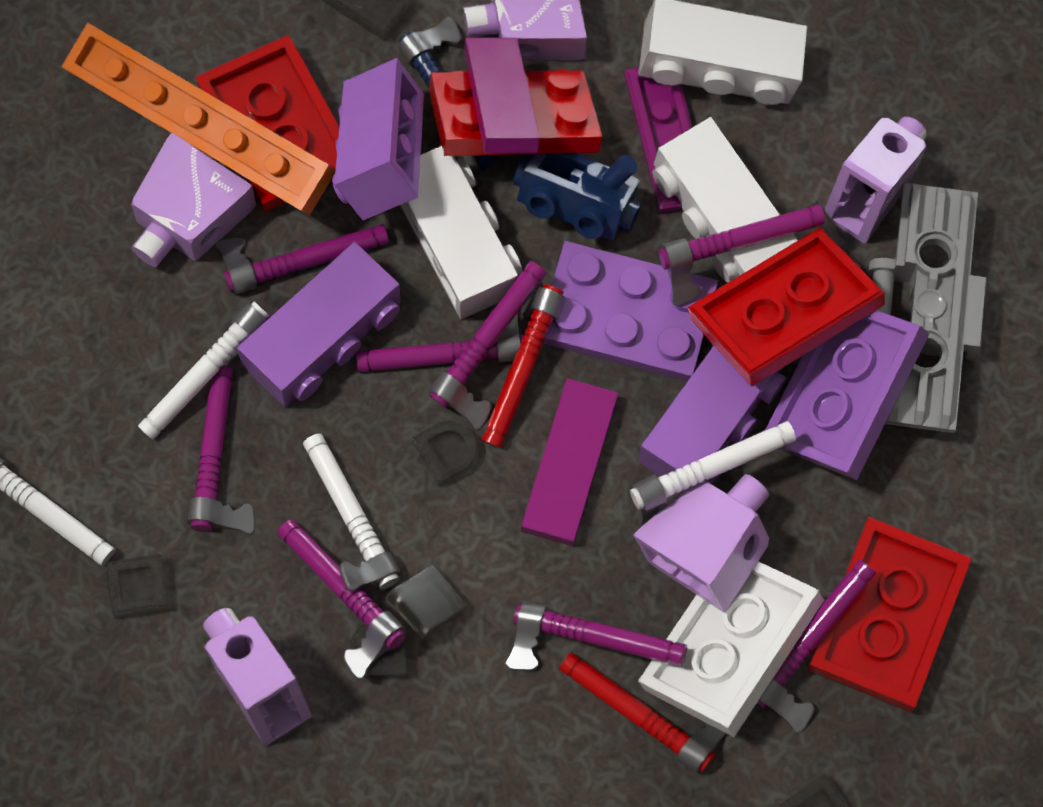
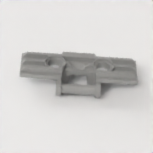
[868,183,987,433]

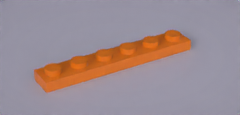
[61,22,336,216]

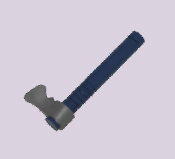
[398,17,499,172]

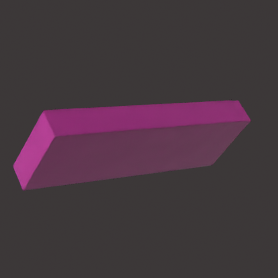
[464,38,540,153]
[624,67,692,214]
[521,378,618,546]

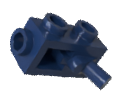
[513,153,641,241]

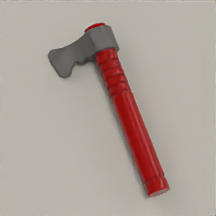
[481,284,566,449]
[559,652,727,773]

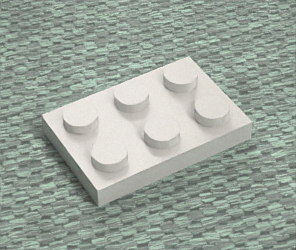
[638,562,824,737]

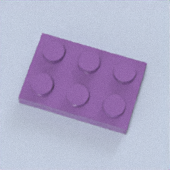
[542,241,718,382]
[765,310,929,480]

